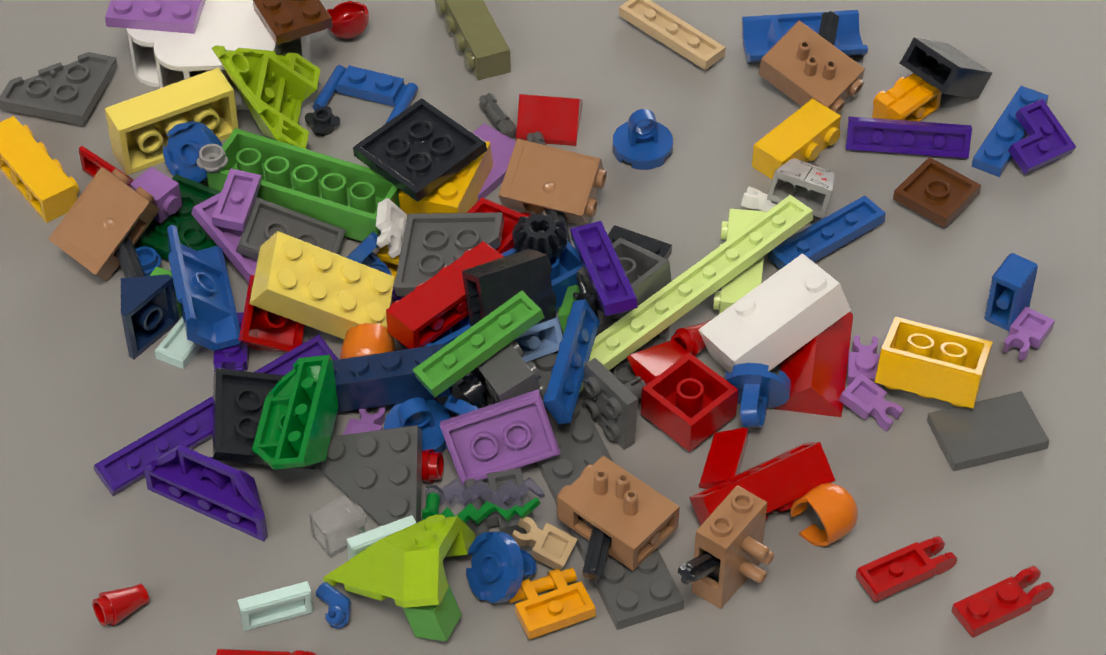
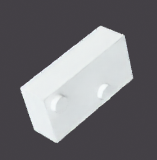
[698,253,851,373]

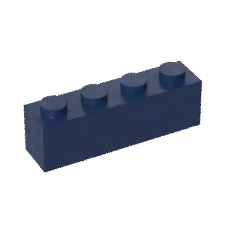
[333,344,453,413]

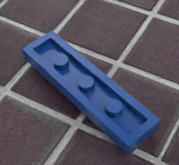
[971,85,1049,177]
[768,195,886,269]
[543,299,600,424]

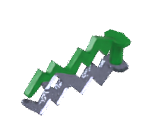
[422,477,545,525]

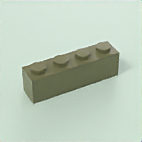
[435,0,511,81]

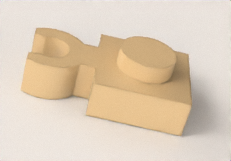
[512,516,578,571]

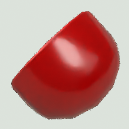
[327,1,369,39]

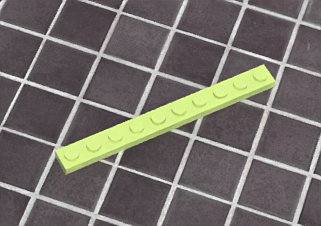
[580,195,813,392]

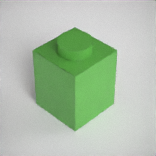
[402,585,462,642]

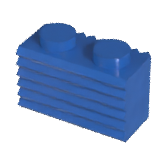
[984,253,1038,331]

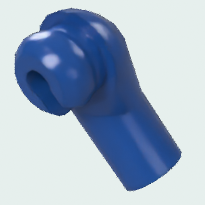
[316,582,351,628]

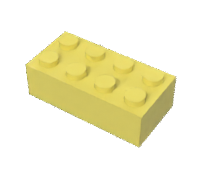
[104,68,239,175]
[249,231,394,339]

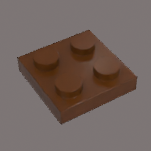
[253,0,332,45]
[893,157,981,228]

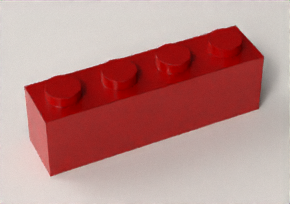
[386,241,504,349]
[689,442,836,526]

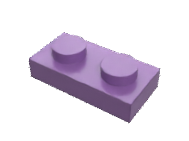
[212,168,261,232]

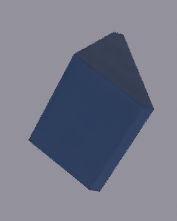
[121,274,180,360]

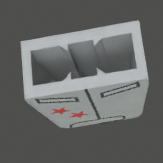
[767,159,834,219]

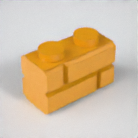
[872,73,942,122]

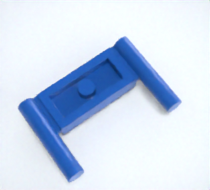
[312,65,418,124]

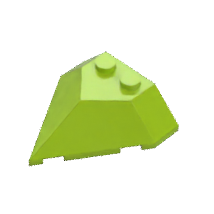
[211,45,321,149]
[323,515,476,608]

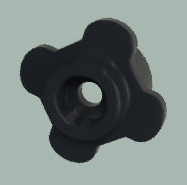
[305,106,340,136]

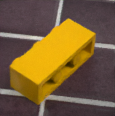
[752,98,841,180]

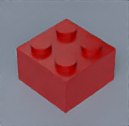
[641,353,738,452]

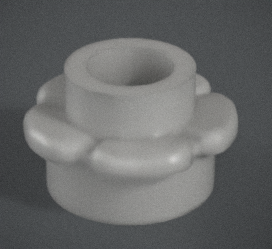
[197,144,228,173]

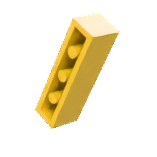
[0,116,80,223]

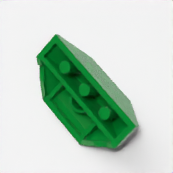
[252,355,338,470]

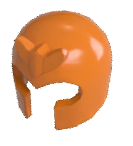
[340,323,395,359]
[790,483,858,546]

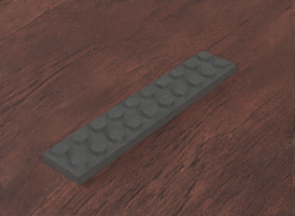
[525,351,684,630]

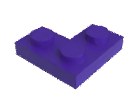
[1008,99,1076,174]

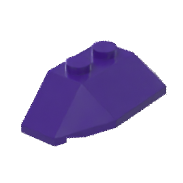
[144,445,268,542]

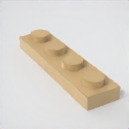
[619,0,726,70]

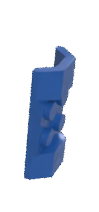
[742,10,868,64]
[167,224,241,351]

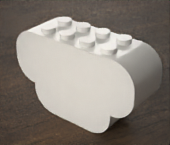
[126,0,311,110]

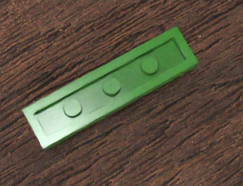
[413,291,545,397]

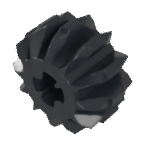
[512,210,567,261]

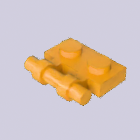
[509,567,596,640]

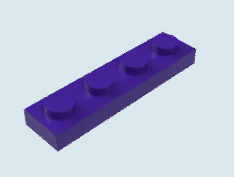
[846,116,972,158]
[570,221,638,316]

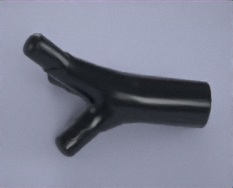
[573,275,598,318]

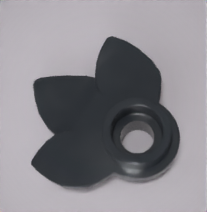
[457,375,489,407]

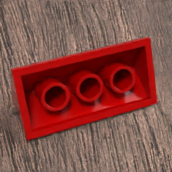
[775,312,853,417]

